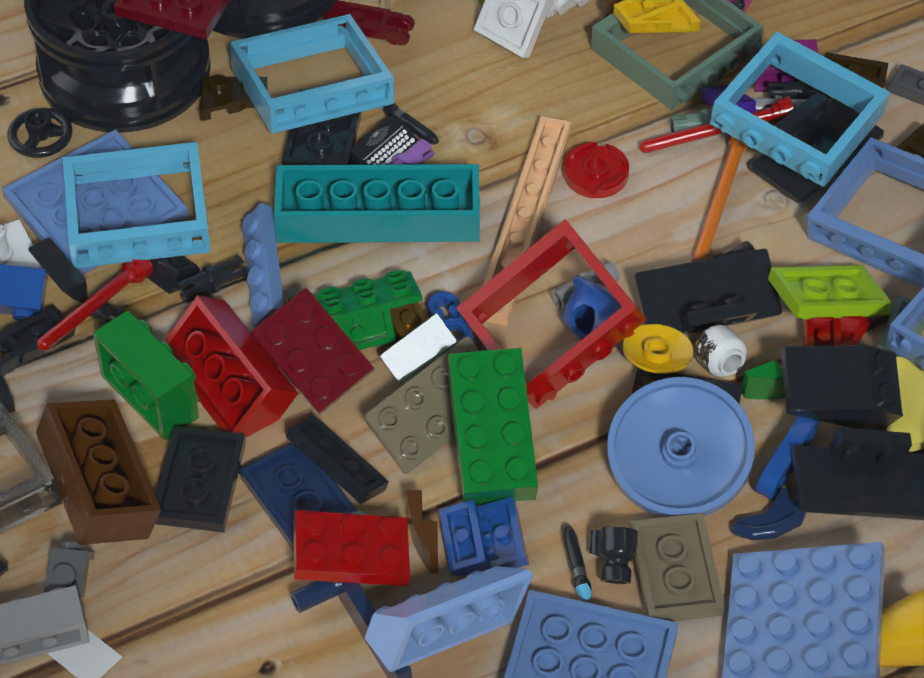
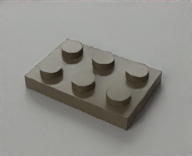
[629,513,725,621]

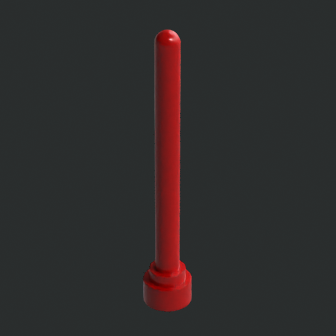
[639,96,794,153]
[37,259,153,351]

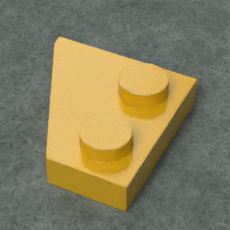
[613,0,701,33]

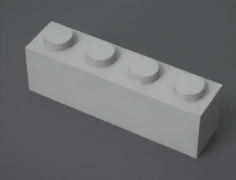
[0,585,90,666]

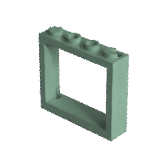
[591,0,764,110]

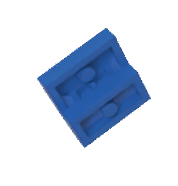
[439,496,529,575]

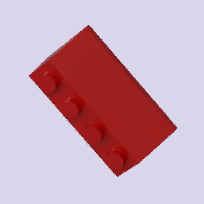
[164,295,299,437]

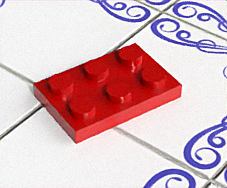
[294,510,411,586]

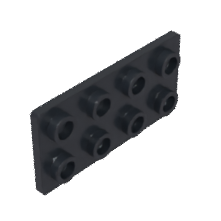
[750,91,884,203]
[634,248,782,334]
[791,428,924,520]

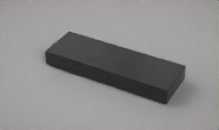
[286,415,389,504]

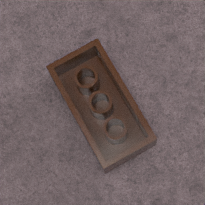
[36,399,161,545]

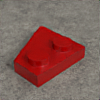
[803,316,872,346]

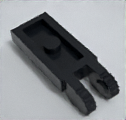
[0,306,76,376]

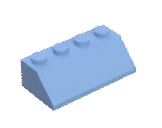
[365,566,533,672]

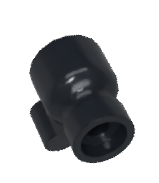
[589,526,638,584]

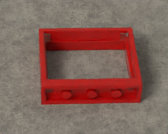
[457,219,647,409]

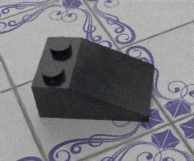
[781,345,903,431]

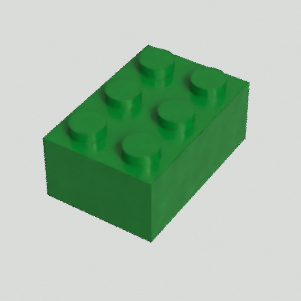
[93,311,199,441]

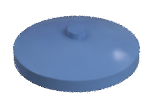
[607,377,755,517]

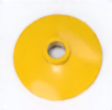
[623,324,693,374]

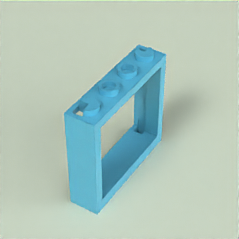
[230,14,394,134]
[710,32,890,187]
[63,142,211,268]

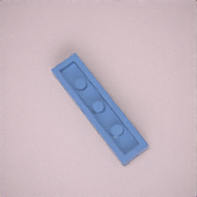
[242,203,284,328]

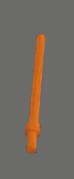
[692,136,748,262]

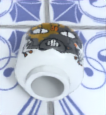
[694,325,747,377]

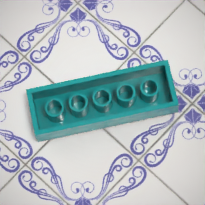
[274,164,480,243]

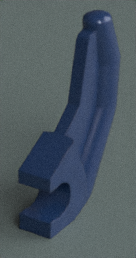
[731,488,807,541]

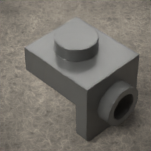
[44,541,95,597]

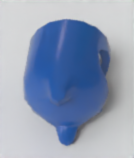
[559,276,622,348]

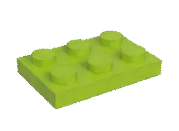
[768,265,893,319]

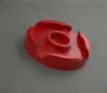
[564,142,629,198]

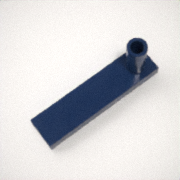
[290,581,412,678]

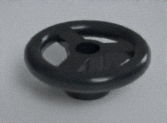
[7,108,73,158]

